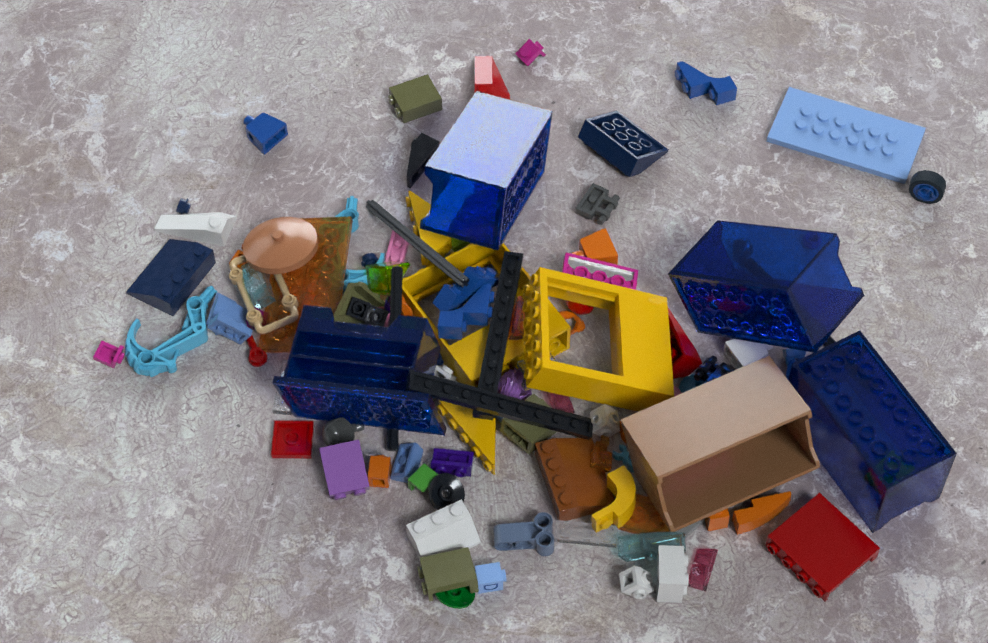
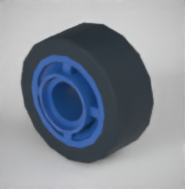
[909,170,946,204]

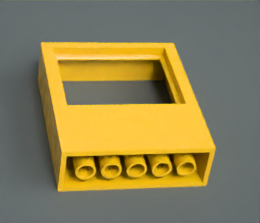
[402,232,571,388]
[522,267,674,412]

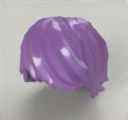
[498,367,532,400]

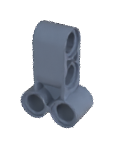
[493,512,554,557]

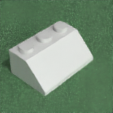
[406,499,481,559]

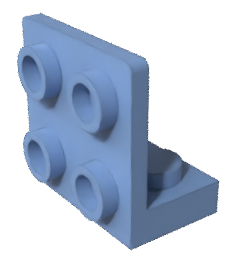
[207,296,253,345]

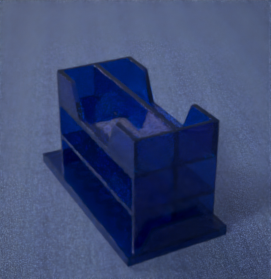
[272,305,447,436]

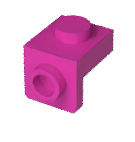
[515,39,546,66]
[93,341,125,368]

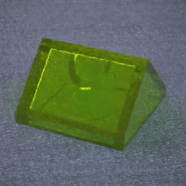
[365,262,411,295]

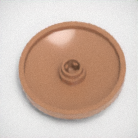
[243,217,319,274]

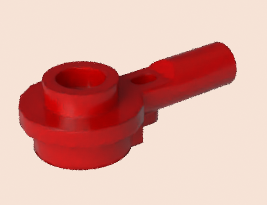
[246,335,268,367]

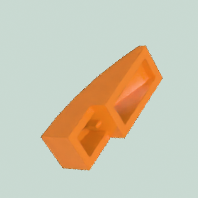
[732,491,792,535]

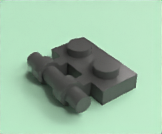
[575,183,620,225]

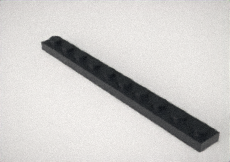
[473,251,524,420]
[406,370,593,440]

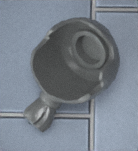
[322,418,365,446]

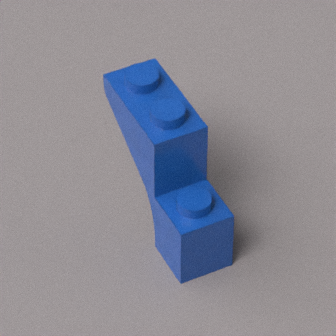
[674,61,737,106]
[432,266,499,311]
[438,283,495,340]

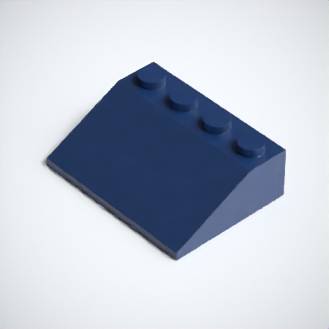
[578,110,669,177]
[126,239,216,316]

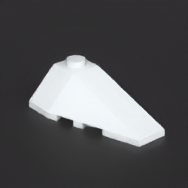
[154,212,237,247]

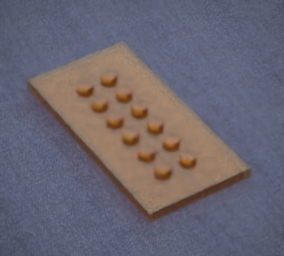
[258,217,353,353]

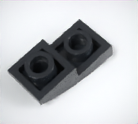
[346,297,389,330]

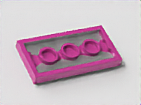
[562,252,639,290]

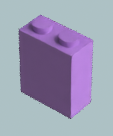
[319,439,370,500]

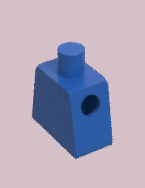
[244,113,288,155]

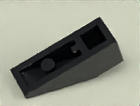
[406,133,440,188]

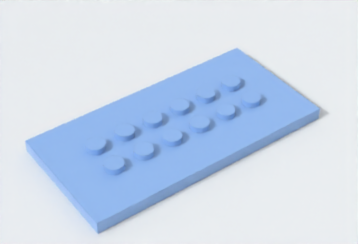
[766,87,926,184]

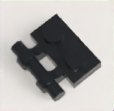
[694,356,737,383]

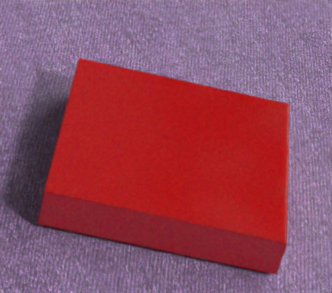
[271,421,314,459]

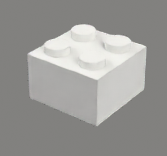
[656,545,689,603]

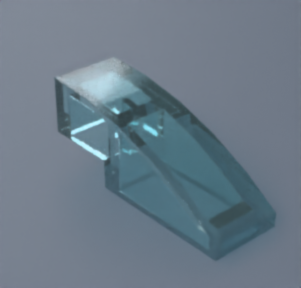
[241,263,276,310]
[618,532,686,562]

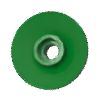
[435,586,475,609]

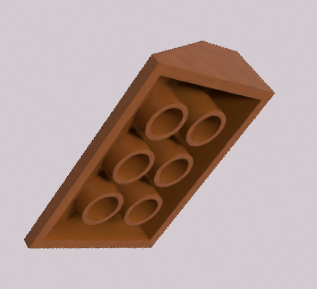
[535,438,615,523]

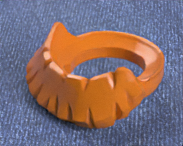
[402,294,413,318]
[559,310,585,335]

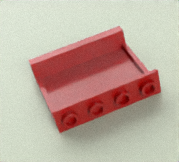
[765,492,880,602]

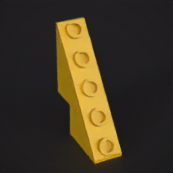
[405,190,452,267]
[436,400,496,475]

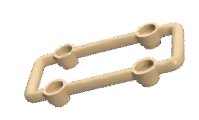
[229,255,299,334]

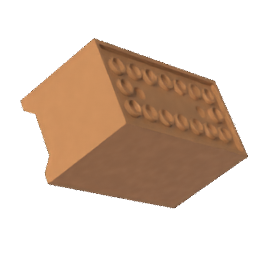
[621,356,820,533]

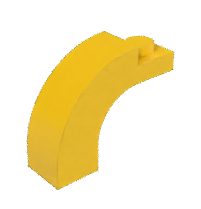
[591,465,636,533]

